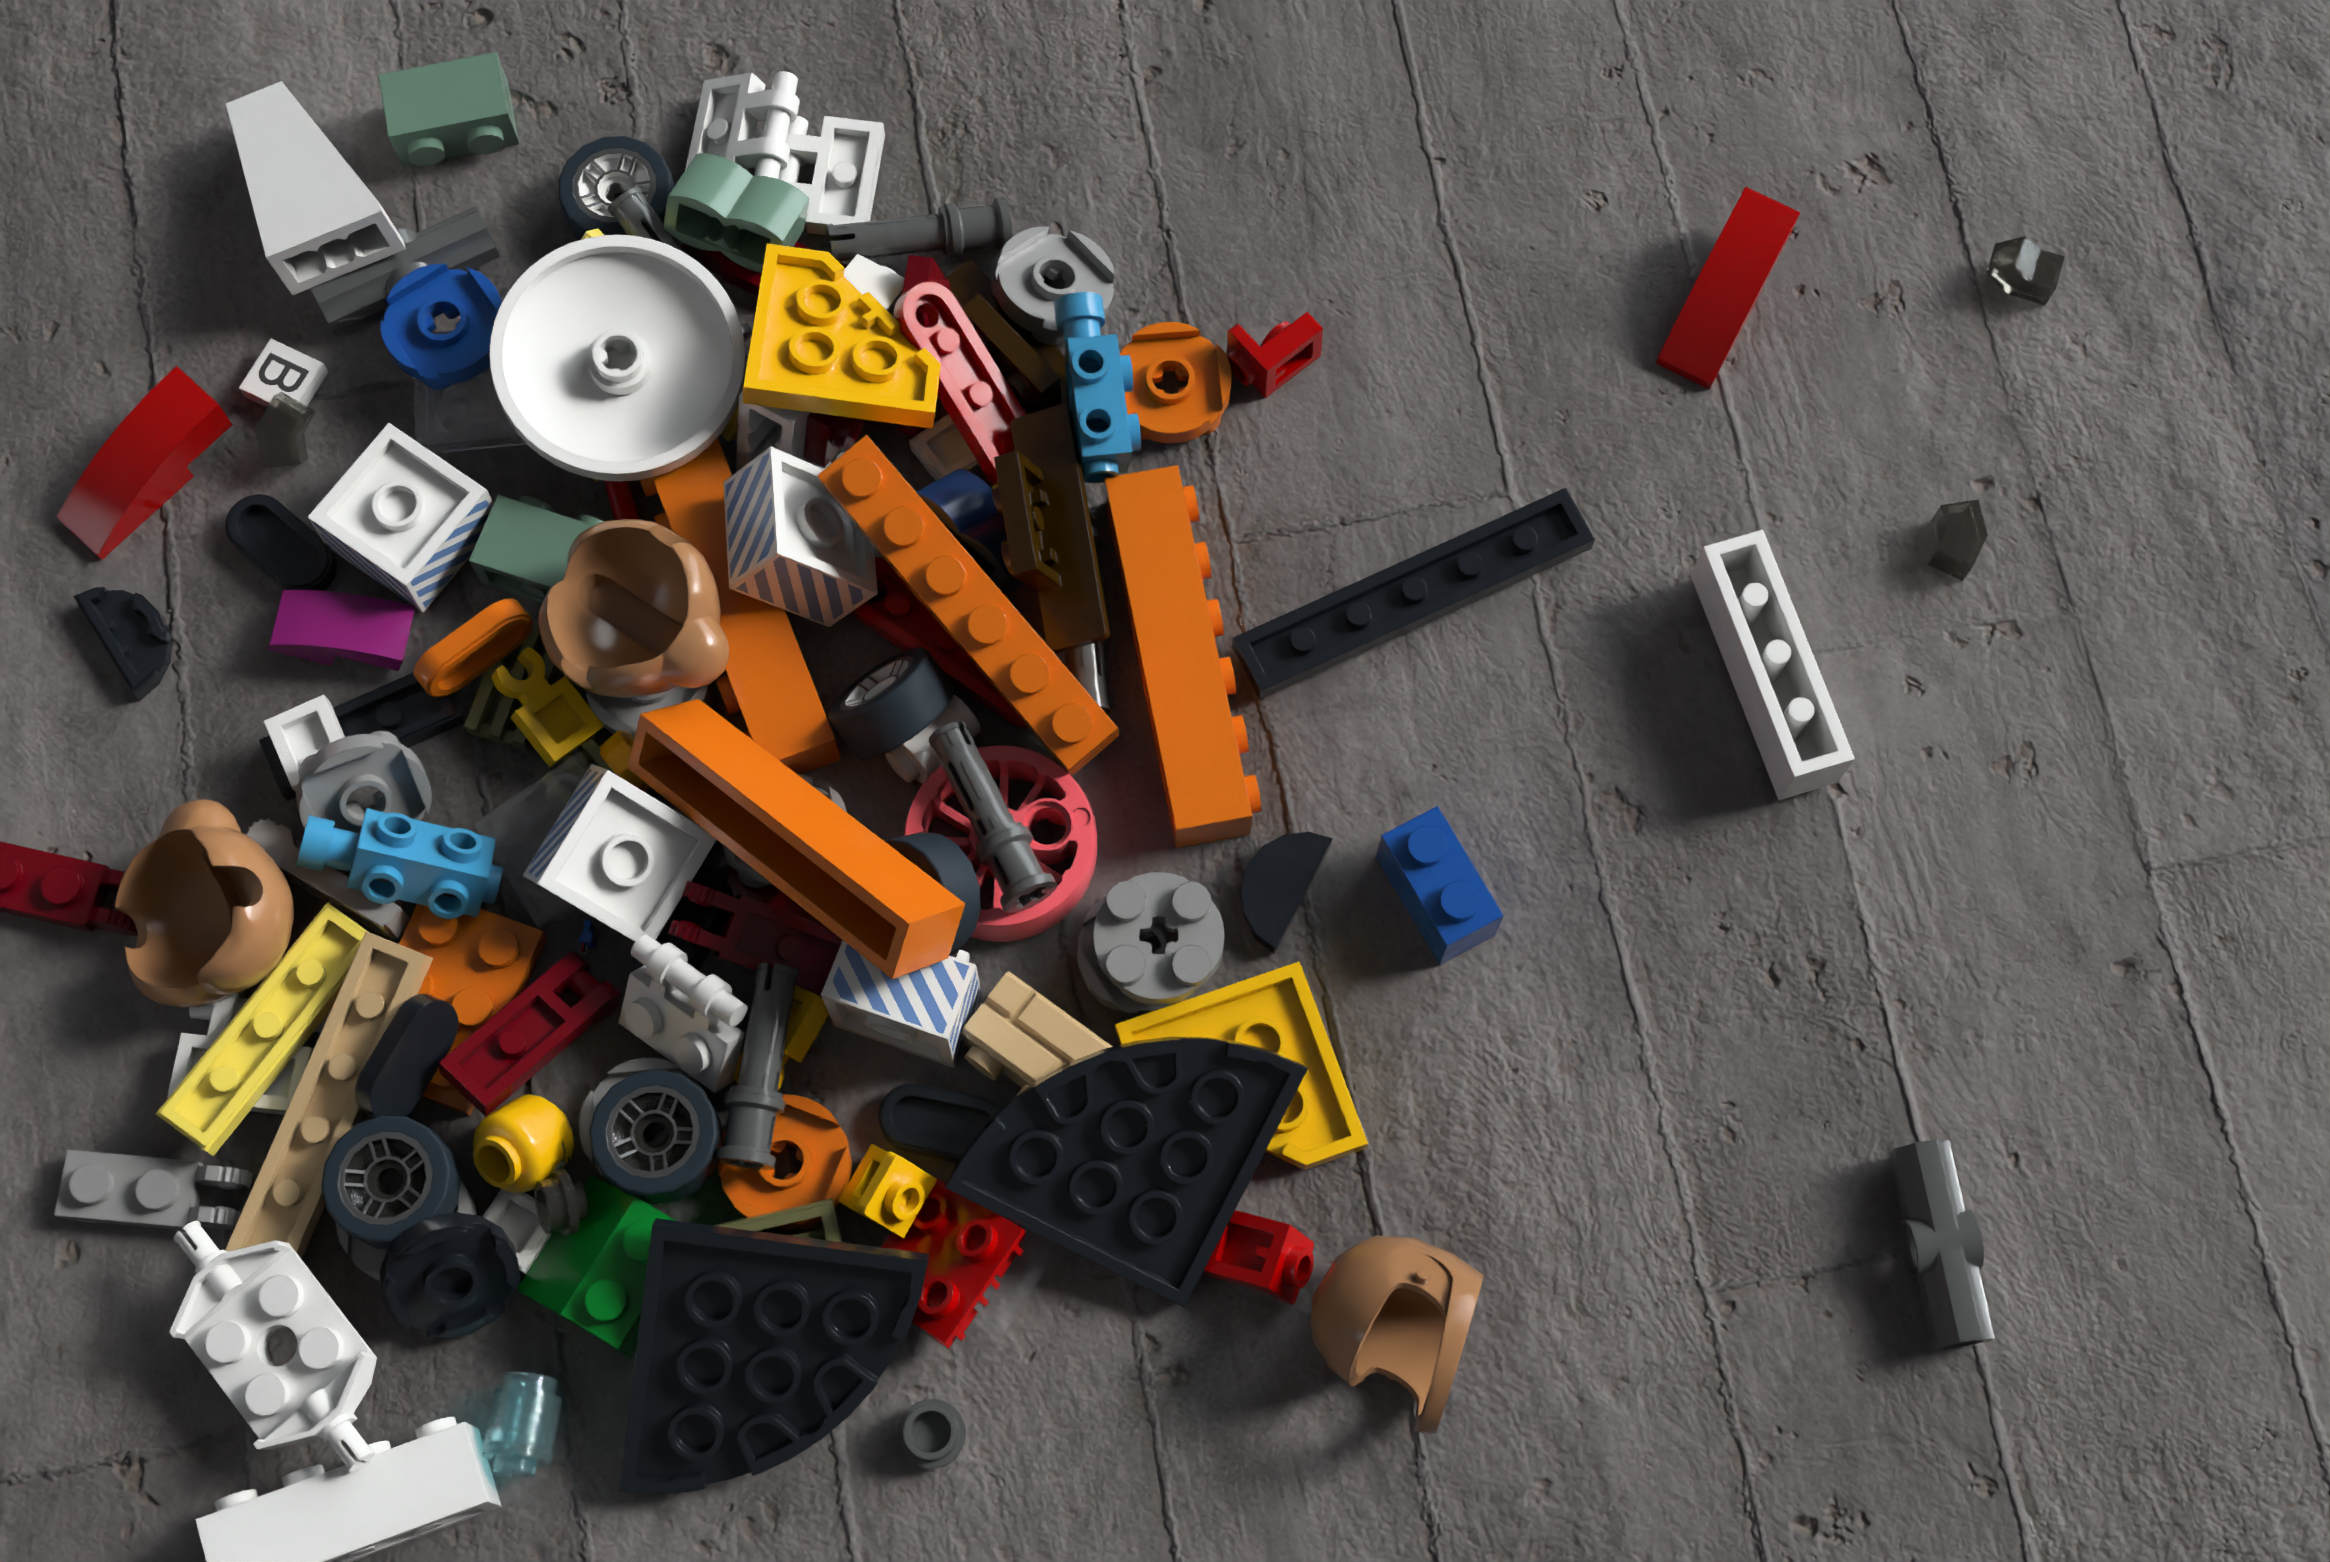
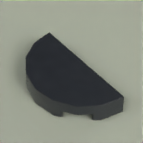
[73,587,173,701]
[1240,832,1333,954]

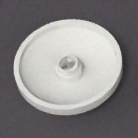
[490,235,746,481]

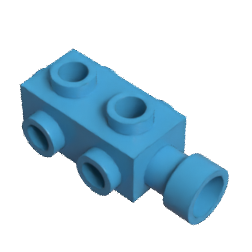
[1053,292,1141,483]
[296,808,503,919]

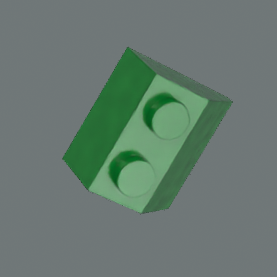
[517,1175,676,1359]

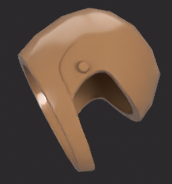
[1311,1235,1484,1434]

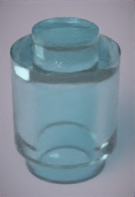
[482,1372,562,1478]

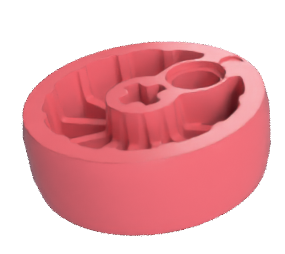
[903,745,1097,942]

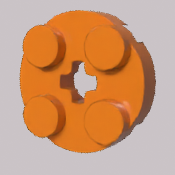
[1120,322,1232,443]
[718,1094,852,1231]

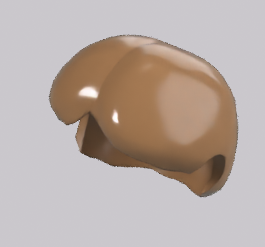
[538,519,729,698]
[115,799,294,1008]

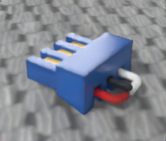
[578,920,596,954]

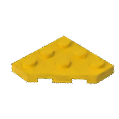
[743,244,941,429]
[1115,961,1368,1170]

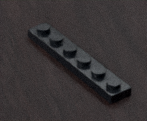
[1232,488,1595,699]

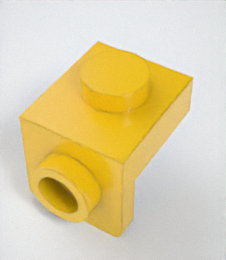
[838,1144,937,1238]

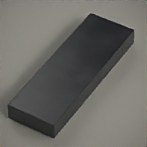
[259,673,465,801]

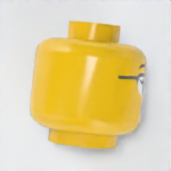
[473,1094,574,1194]

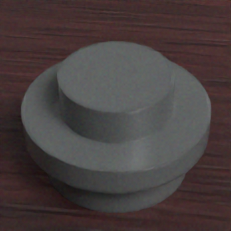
[898,1399,966,1469]

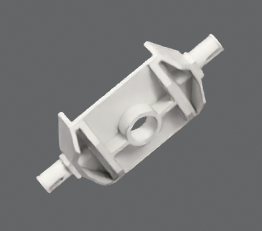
[169,1221,377,1472]

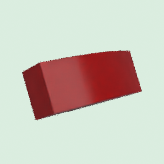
[1656,186,1801,389]
[56,366,233,560]

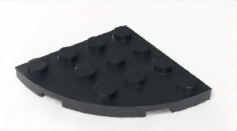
[944,1037,1308,1308]
[619,1218,929,1494]

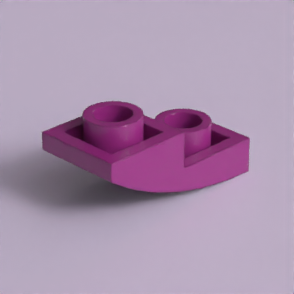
[268,590,415,672]

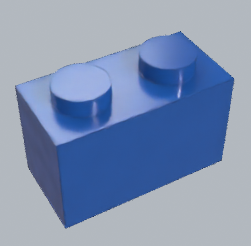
[1376,806,1504,966]

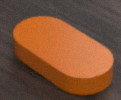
[413,598,533,697]

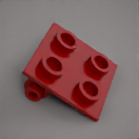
[881,1175,1026,1349]

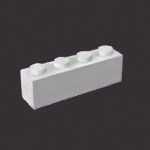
[1691,529,1855,800]
[195,1417,502,1562]

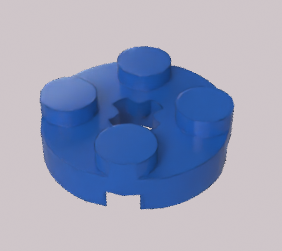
[380,264,502,390]

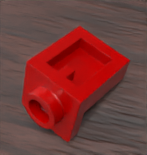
[1227,312,1323,398]
[1203,1210,1314,1305]

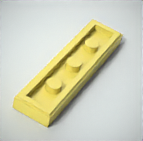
[156,903,368,1156]

